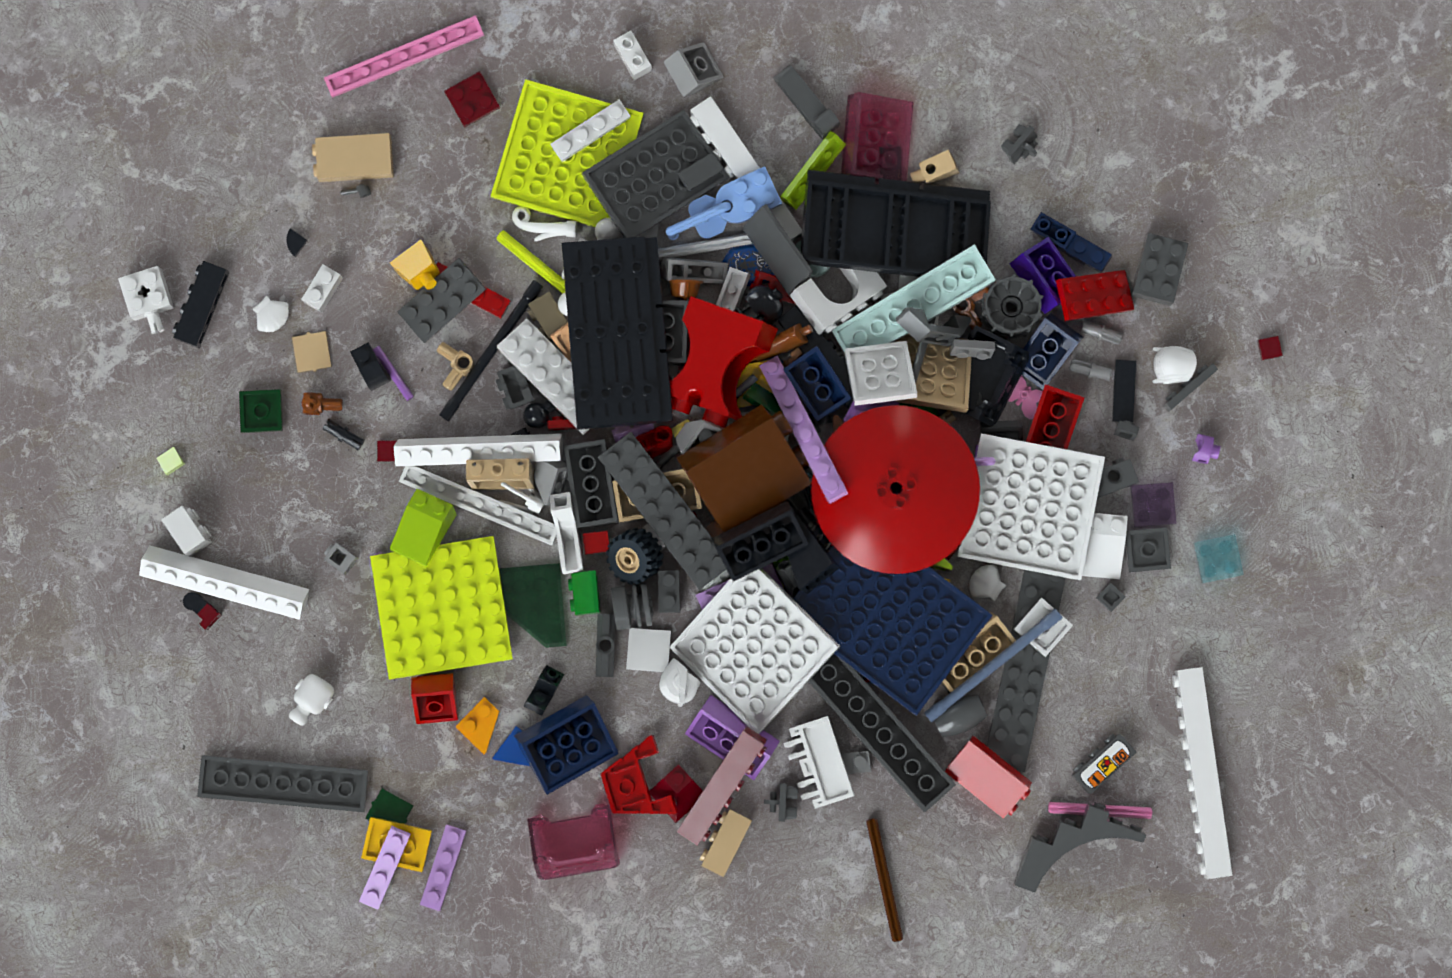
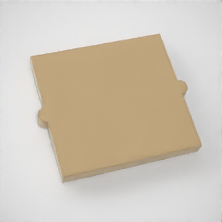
[292,331,332,373]

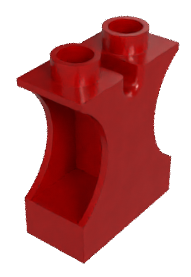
[670,296,778,428]

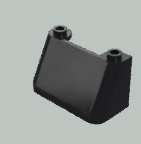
[966,325,1029,426]

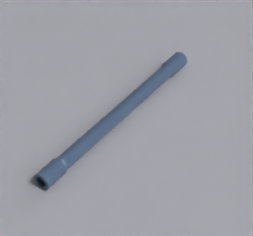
[924,609,1063,723]

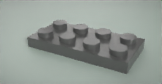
[397,258,486,343]

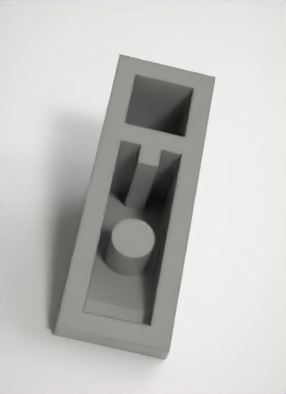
[660,257,728,284]

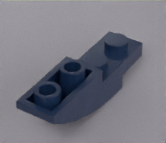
[1030,212,1112,273]

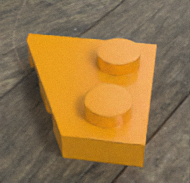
[455,697,500,755]

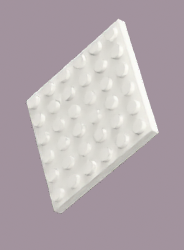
[957,433,1105,580]
[669,568,840,734]

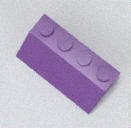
[685,695,780,780]

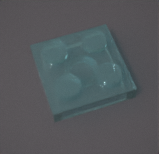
[1193,534,1244,583]

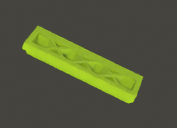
[780,131,846,210]

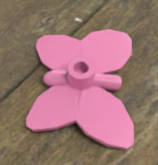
[1008,375,1043,419]

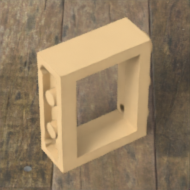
[466,458,535,490]

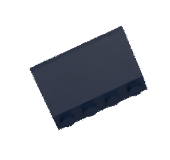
[514,695,619,795]

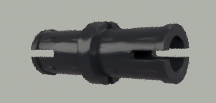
[322,418,365,451]

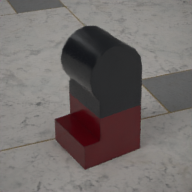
[183,592,222,630]

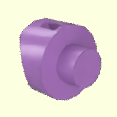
[1192,434,1220,464]

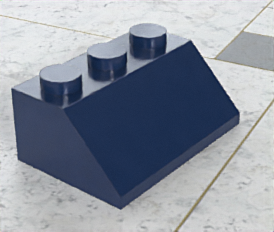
[783,346,852,421]

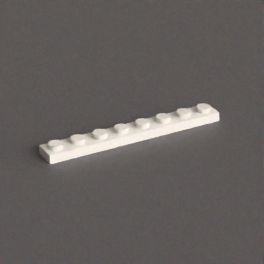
[399,466,557,546]

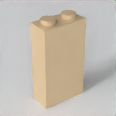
[312,133,394,182]

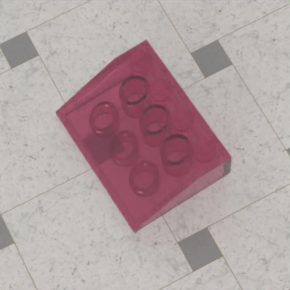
[841,92,914,181]

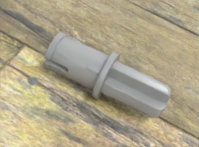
[1081,320,1123,345]
[1070,359,1112,381]

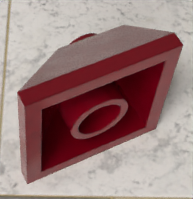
[649,764,703,823]

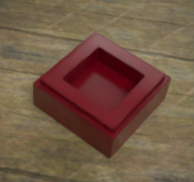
[1257,336,1283,361]
[377,441,397,462]

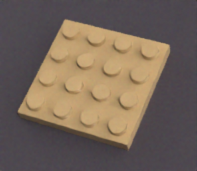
[893,333,971,413]

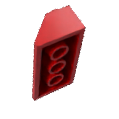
[1026,384,1085,450]

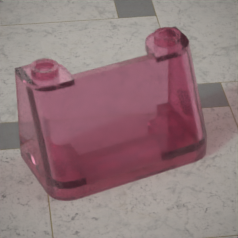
[527,804,620,880]

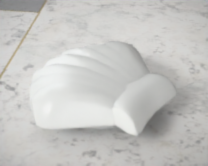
[252,296,289,332]
[969,565,1007,601]

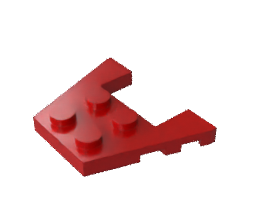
[600,735,678,814]

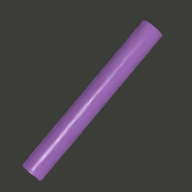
[373,346,414,401]

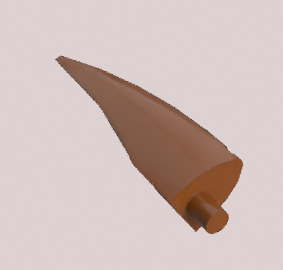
[749,323,813,364]

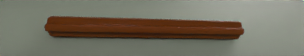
[866,818,903,942]

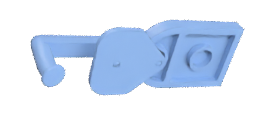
[665,166,782,240]

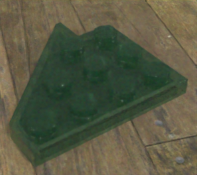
[499,563,567,648]

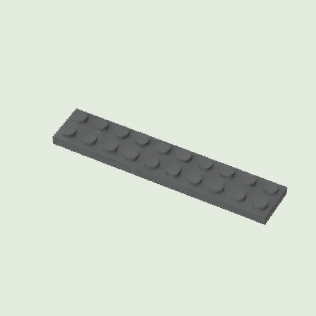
[987,570,1066,772]

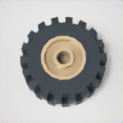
[606,528,664,585]

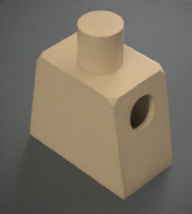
[910,149,960,184]

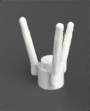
[498,482,544,514]

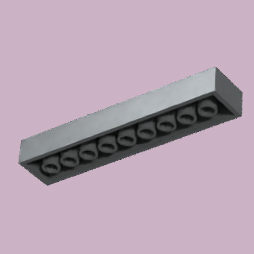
[808,654,956,813]

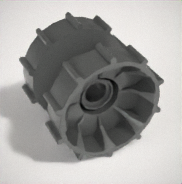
[979,273,1043,341]

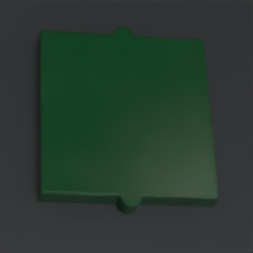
[365,788,414,824]

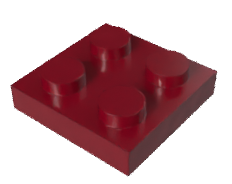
[444,71,500,128]

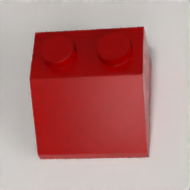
[411,673,458,724]

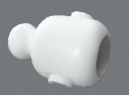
[289,674,334,726]

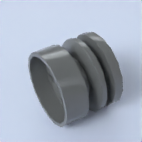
[611,582,654,631]

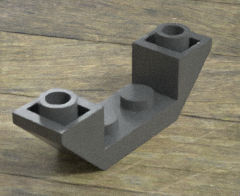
[895,307,971,346]

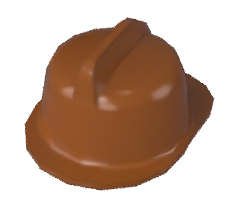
[668,280,704,301]

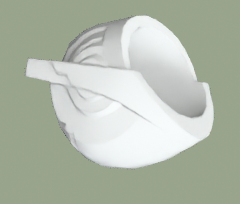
[1153,346,1197,384]
[659,658,701,707]

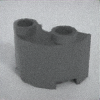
[496,366,534,410]

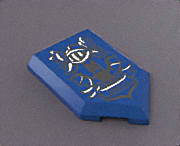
[722,244,774,287]

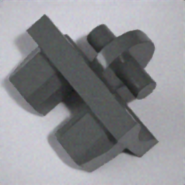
[1001,124,1038,164]
[764,783,798,822]

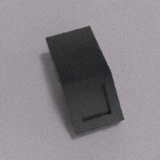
[524,665,565,716]

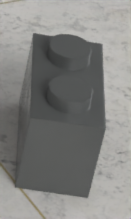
[658,570,680,613]

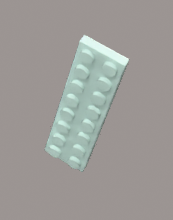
[832,244,996,353]

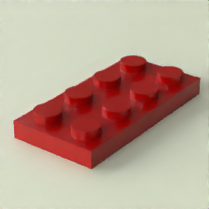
[1056,270,1135,321]

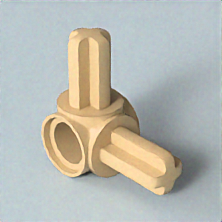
[437,342,474,391]

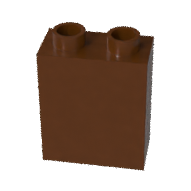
[677,404,812,532]

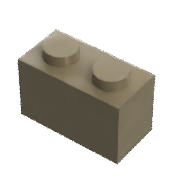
[527,292,568,342]

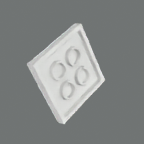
[845,341,917,406]

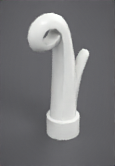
[512,206,578,242]

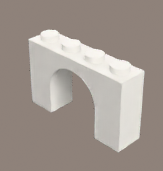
[790,268,887,335]

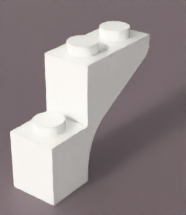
[550,492,584,574]

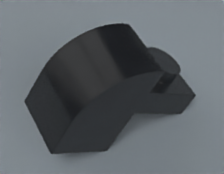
[350,342,390,391]

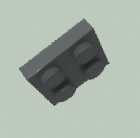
[1126,527,1171,573]

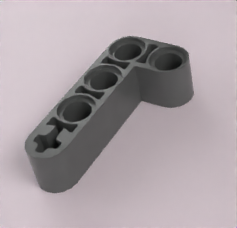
[773,65,840,140]

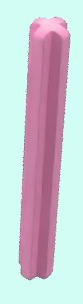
[1048,802,1152,819]

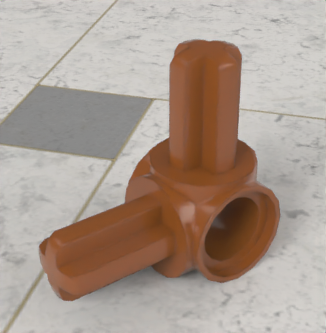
[953,286,989,330]
[301,392,343,415]

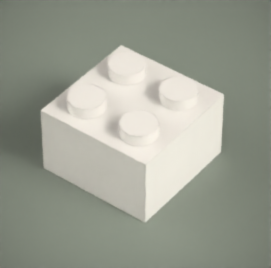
[161,506,212,557]

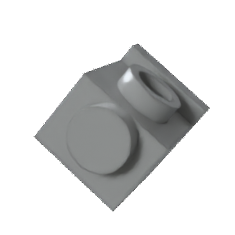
[324,543,358,575]

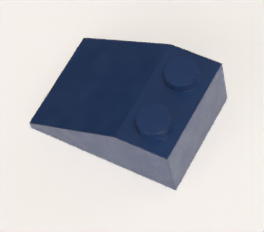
[1022,313,1084,390]

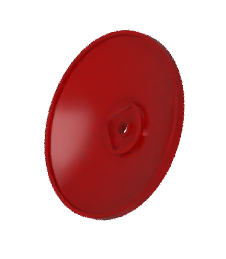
[811,405,980,574]

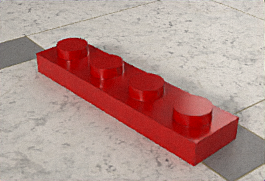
[434,262,511,319]

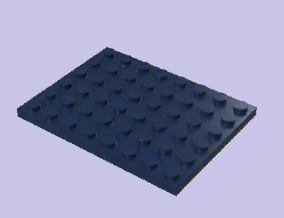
[793,546,993,716]

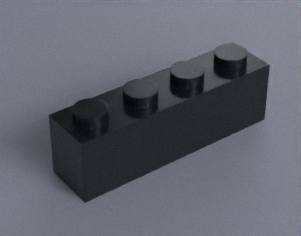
[172,261,230,349]

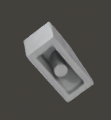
[534,461,568,506]

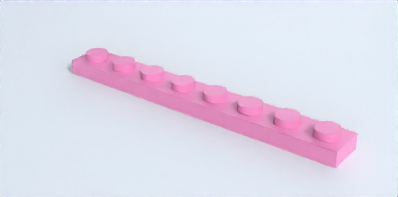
[324,15,484,98]

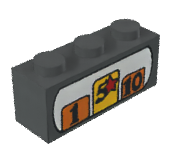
[1072,733,1137,794]

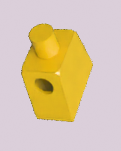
[390,239,440,290]

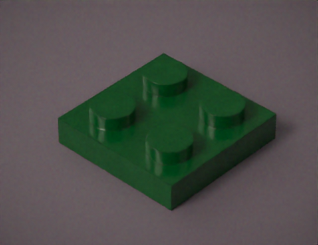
[239,389,283,433]

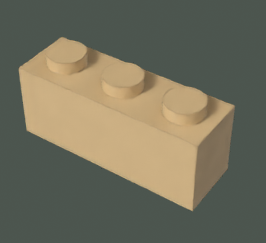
[699,809,752,877]

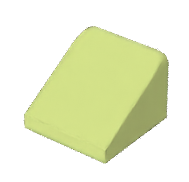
[156,447,185,475]

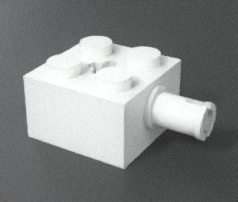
[118,266,174,334]

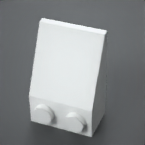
[1082,513,1128,580]

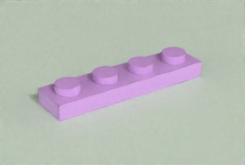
[420,824,466,911]
[359,826,411,910]

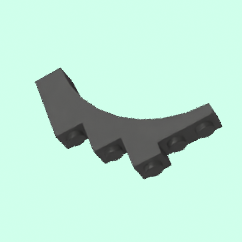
[1014,802,1146,893]

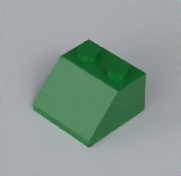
[568,570,601,616]

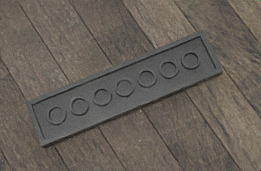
[598,432,726,590]
[197,755,369,812]

